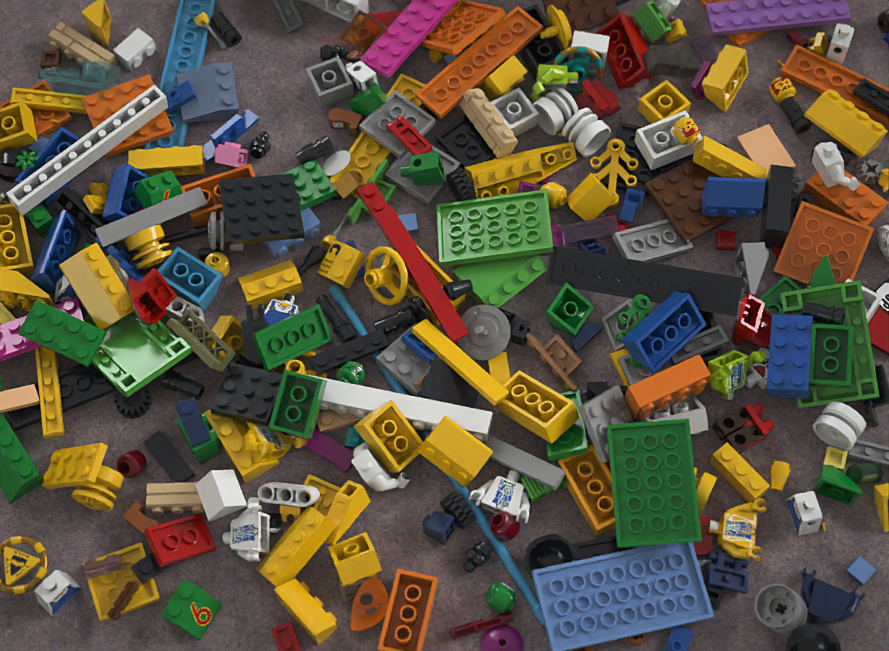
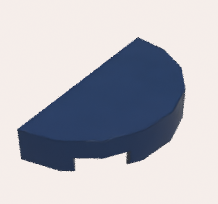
[571,322,603,354]

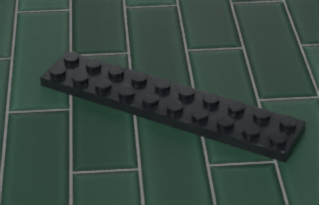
[546,246,743,317]
[8,323,200,431]

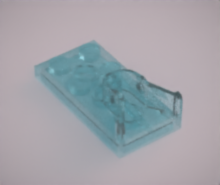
[38,61,120,90]

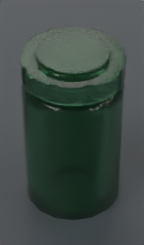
[846,463,884,484]

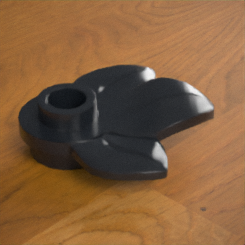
[408,296,435,325]

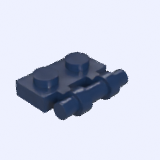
[706,551,749,594]

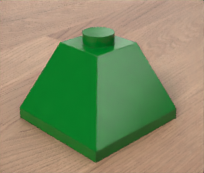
[813,464,862,506]

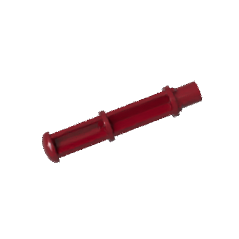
[450,612,513,640]

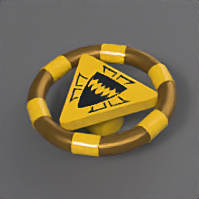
[0,536,48,595]

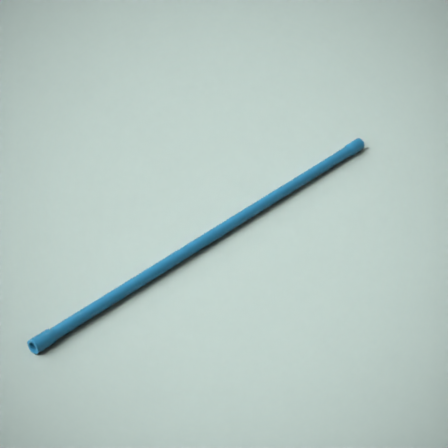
[329,284,545,627]

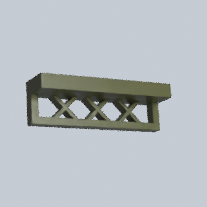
[166,309,236,372]

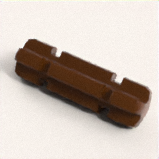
[107,581,138,621]

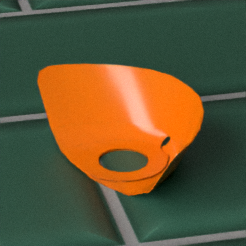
[351,577,389,631]

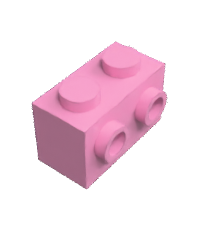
[214,141,249,167]

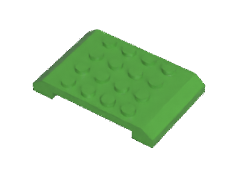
[781,280,880,409]
[84,290,193,397]

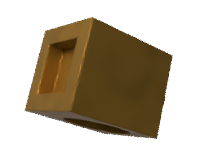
[332,170,366,199]

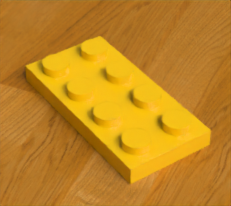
[42,442,108,489]

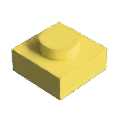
[823,446,848,471]

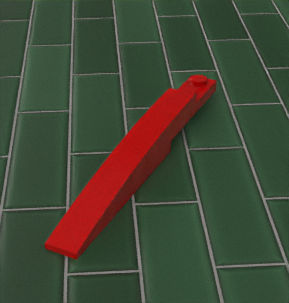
[356,181,469,342]

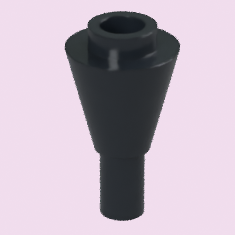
[297,245,326,276]

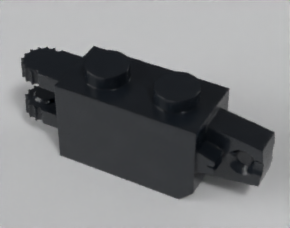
[241,304,271,369]

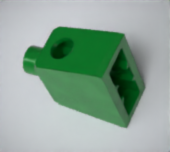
[400,151,444,185]

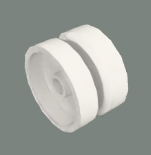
[813,401,866,451]

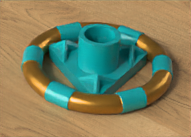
[552,46,604,93]

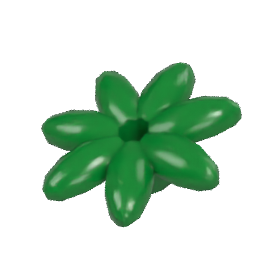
[15,150,39,171]

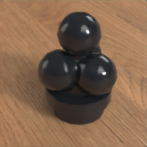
[320,44,349,61]
[249,131,271,159]
[463,541,493,573]

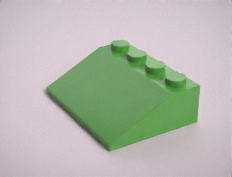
[452,254,549,308]

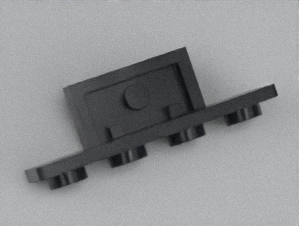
[862,364,889,427]

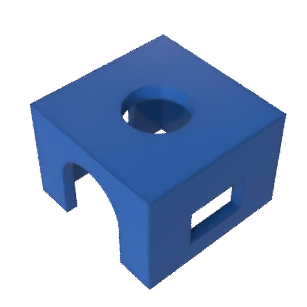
[619,199,639,222]

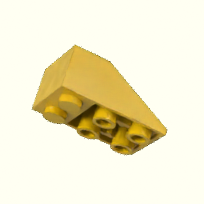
[0,269,55,312]

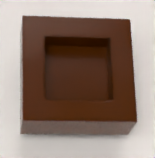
[40,51,61,69]

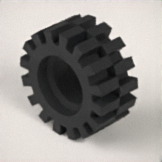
[446,167,476,201]
[113,386,152,419]
[440,491,476,530]

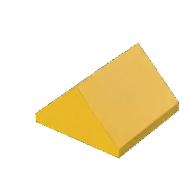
[81,0,111,47]
[567,173,616,225]

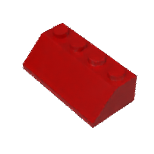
[596,12,658,90]

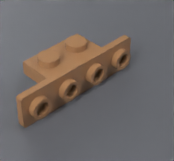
[525,333,583,391]

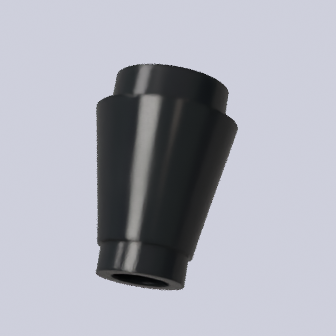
[443,279,473,301]

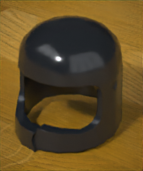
[0,147,23,183]

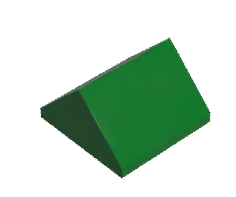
[545,282,595,336]

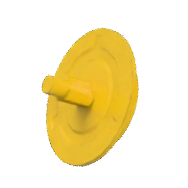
[539,5,572,50]

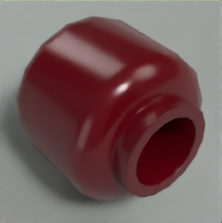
[117,449,147,478]
[490,511,520,541]

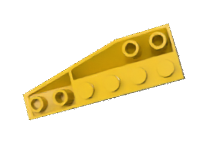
[464,142,577,199]

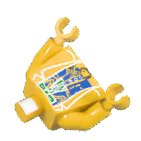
[244,422,307,464]
[707,498,767,562]

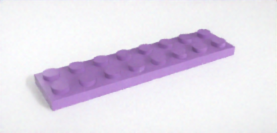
[705,0,851,36]

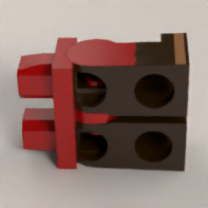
[712,403,775,455]

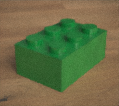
[809,324,854,388]
[269,370,327,439]

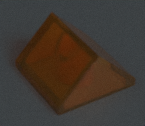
[340,9,388,54]

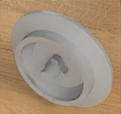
[457,305,511,360]

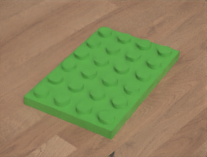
[436,189,554,267]

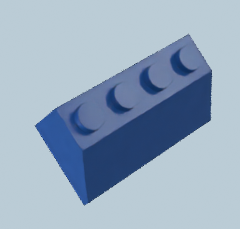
[30,210,80,294]
[622,292,707,373]

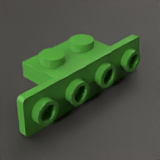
[347,159,397,225]

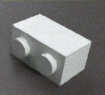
[113,28,156,71]

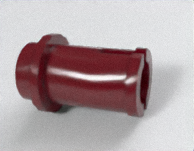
[786,29,808,49]

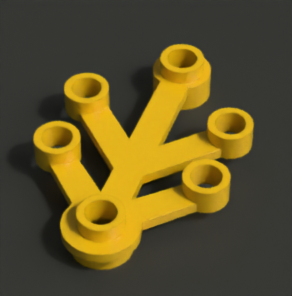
[590,139,638,208]

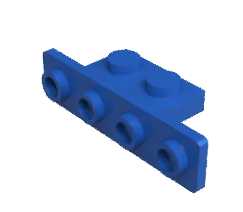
[202,109,259,164]

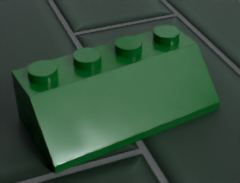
[0,413,44,504]

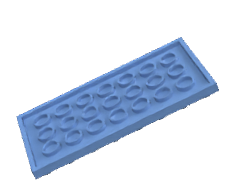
[531,543,714,651]

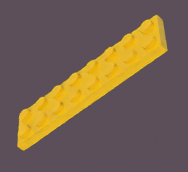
[329,73,425,198]

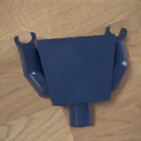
[801,567,866,625]

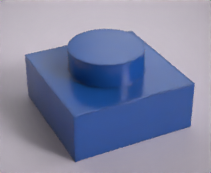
[624,187,646,210]

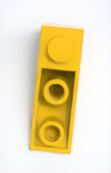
[325,480,371,545]

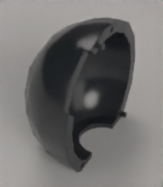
[524,534,577,579]
[785,623,841,651]

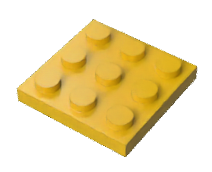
[83,542,161,623]

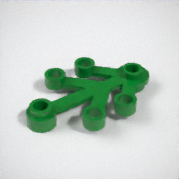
[616,294,653,368]

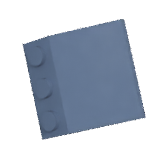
[176,62,239,122]

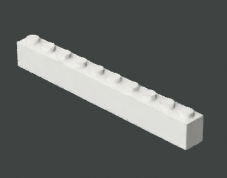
[6,85,168,216]
[300,373,492,442]

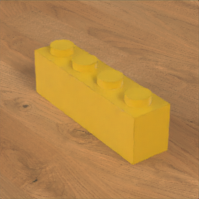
[693,135,766,183]
[128,145,205,177]

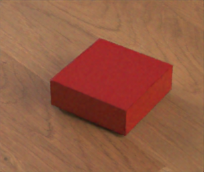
[716,231,736,251]

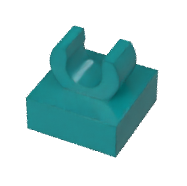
[345,427,365,449]

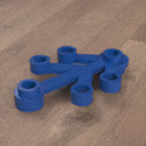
[95,237,144,282]

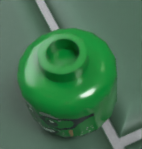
[336,361,365,385]

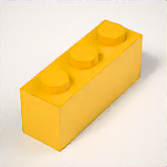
[709,443,770,504]

